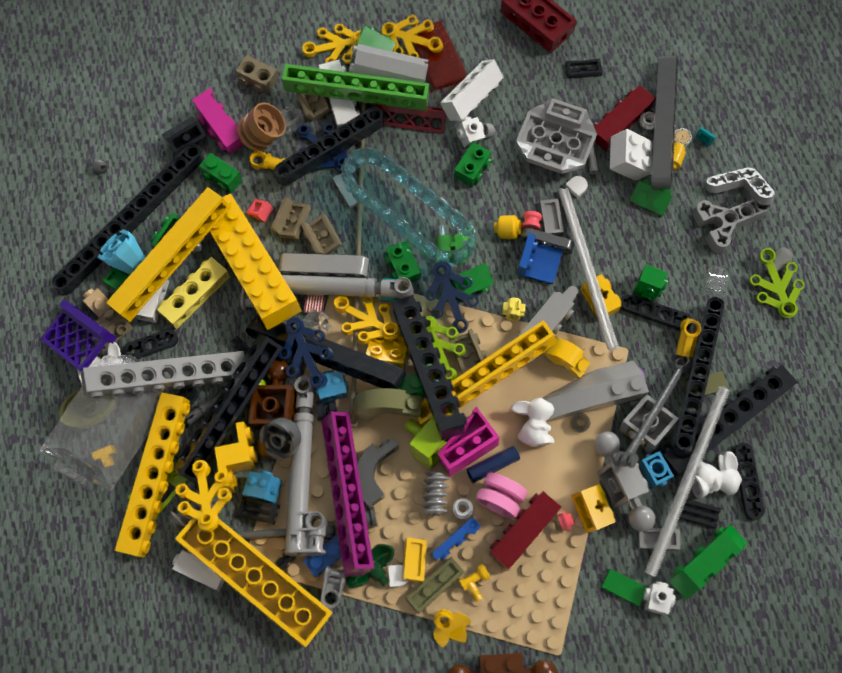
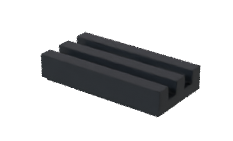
[565,58,603,79]
[237,497,281,525]
[677,498,721,529]

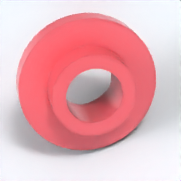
[558,510,574,531]

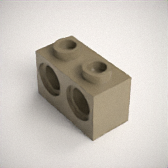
[236,55,279,94]

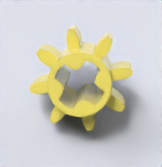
[502,298,526,321]

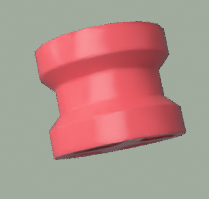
[522,211,542,231]

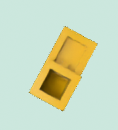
[543,338,590,378]

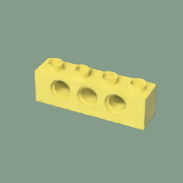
[157,257,230,330]

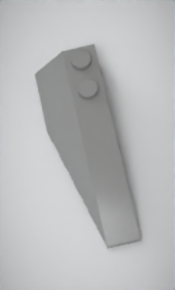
[543,360,649,422]

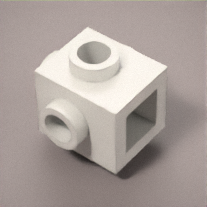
[456,117,485,148]
[643,581,675,615]

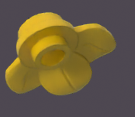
[433,609,471,647]

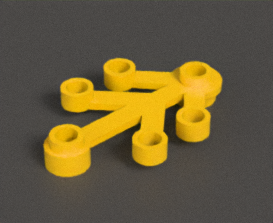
[381,15,443,58]
[302,24,361,64]
[334,296,400,345]
[175,460,232,531]

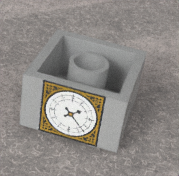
[619,395,679,455]

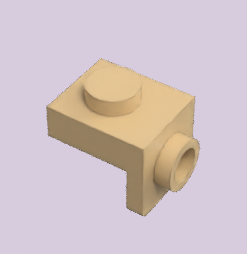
[82,288,111,318]

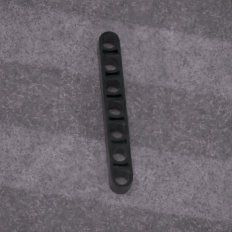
[274,107,383,186]

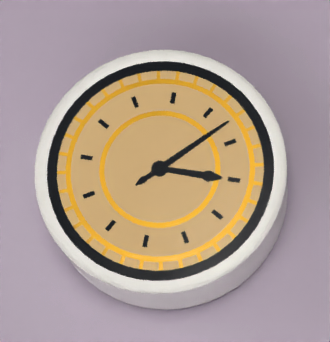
[675,128,692,146]

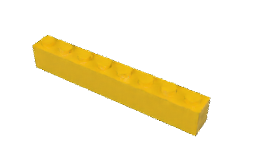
[106,187,230,322]

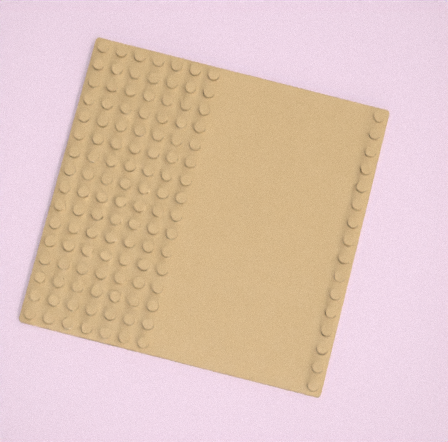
[249,290,628,655]

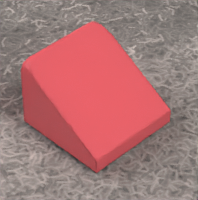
[246,199,274,223]

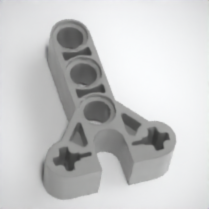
[693,199,772,254]

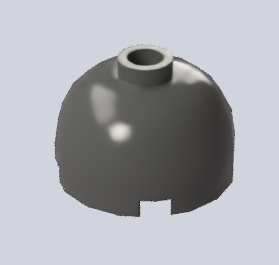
[260,418,301,460]

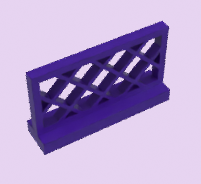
[41,299,117,372]

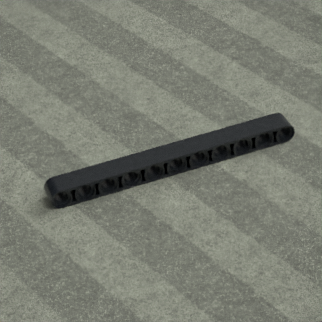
[52,144,204,296]

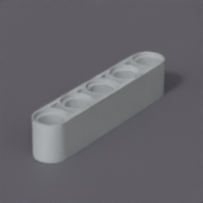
[278,253,369,278]

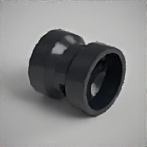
[315,399,337,421]

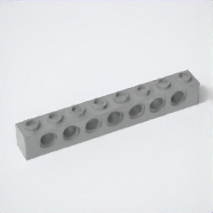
[81,351,245,399]

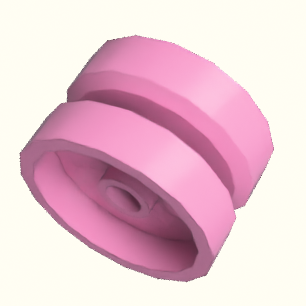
[475,472,528,519]

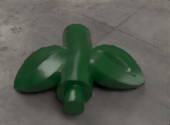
[347,544,394,588]

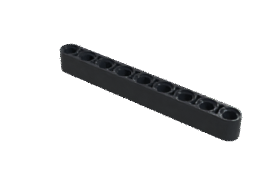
[674,297,724,457]
[246,314,406,389]

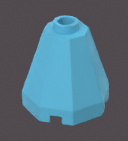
[98,229,145,275]

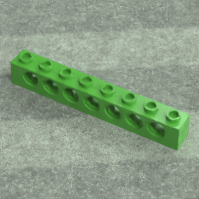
[282,64,429,111]

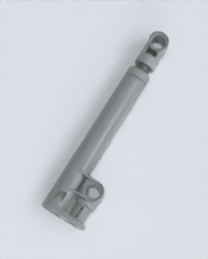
[240,275,414,310]
[285,376,328,556]

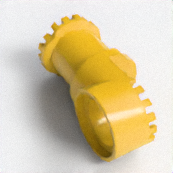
[249,151,285,170]

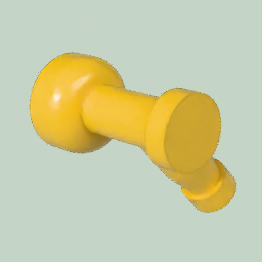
[459,563,491,602]

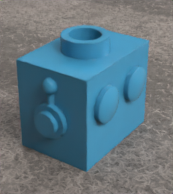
[315,370,349,402]
[639,451,674,489]
[242,470,282,503]

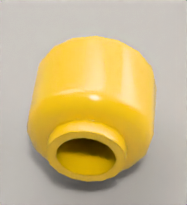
[494,215,522,239]

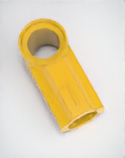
[675,318,701,358]

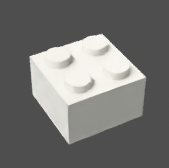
[610,129,653,180]

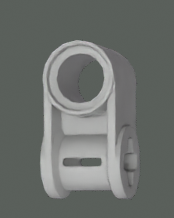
[321,566,347,608]

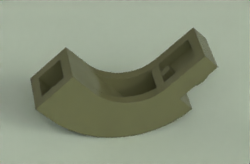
[351,388,422,420]

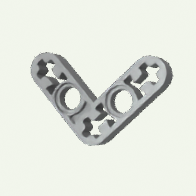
[706,168,775,205]

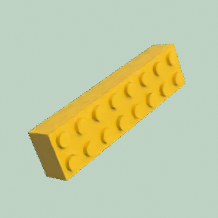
[209,193,301,330]
[175,508,333,648]

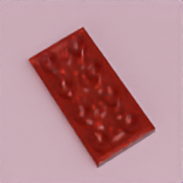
[413,20,467,91]

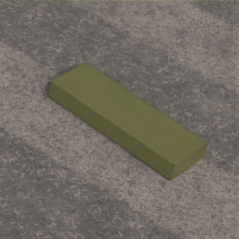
[405,557,465,615]

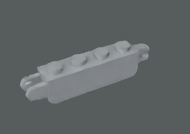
[514,286,579,373]

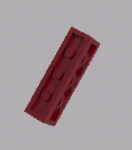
[374,104,447,133]

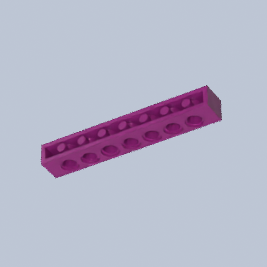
[321,412,374,576]

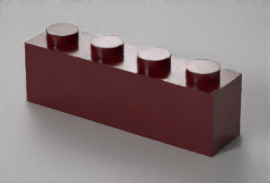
[593,85,656,151]
[489,491,561,572]

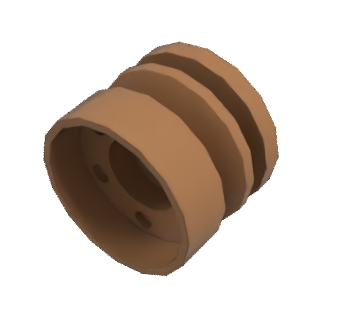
[237,103,286,151]

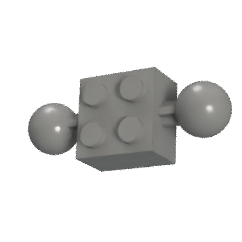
[594,431,655,532]

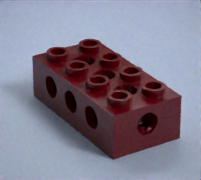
[500,0,577,53]

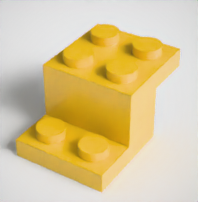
[215,422,258,493]

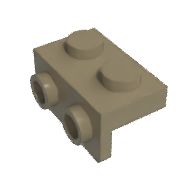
[295,93,332,121]
[271,197,311,240]
[301,214,342,255]
[94,308,133,351]
[449,329,487,374]

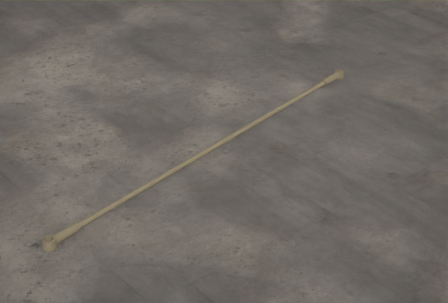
[349,102,366,428]

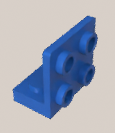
[517,233,562,284]

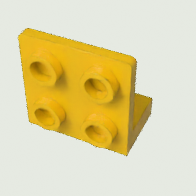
[366,336,407,370]

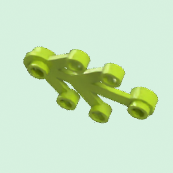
[749,248,805,318]
[420,316,466,381]

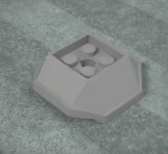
[516,98,597,174]

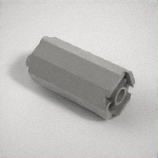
[349,44,428,83]

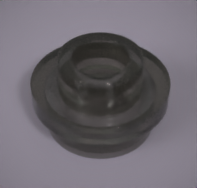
[570,413,591,433]

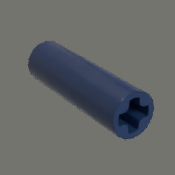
[466,446,520,483]

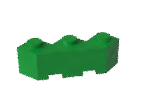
[669,524,747,600]

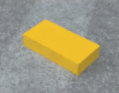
[402,537,427,583]

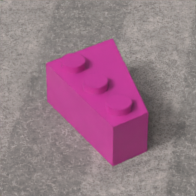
[192,88,245,155]
[438,406,499,477]

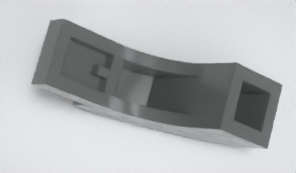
[357,438,399,509]

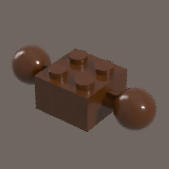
[249,358,296,459]
[447,653,558,673]

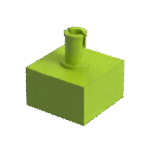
[404,416,450,470]

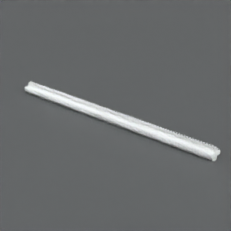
[559,188,618,350]
[645,386,730,576]

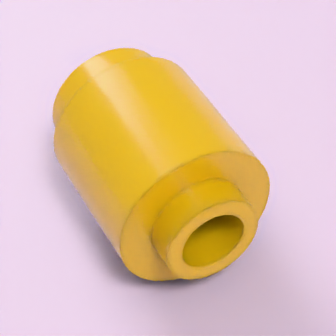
[673,143,686,171]

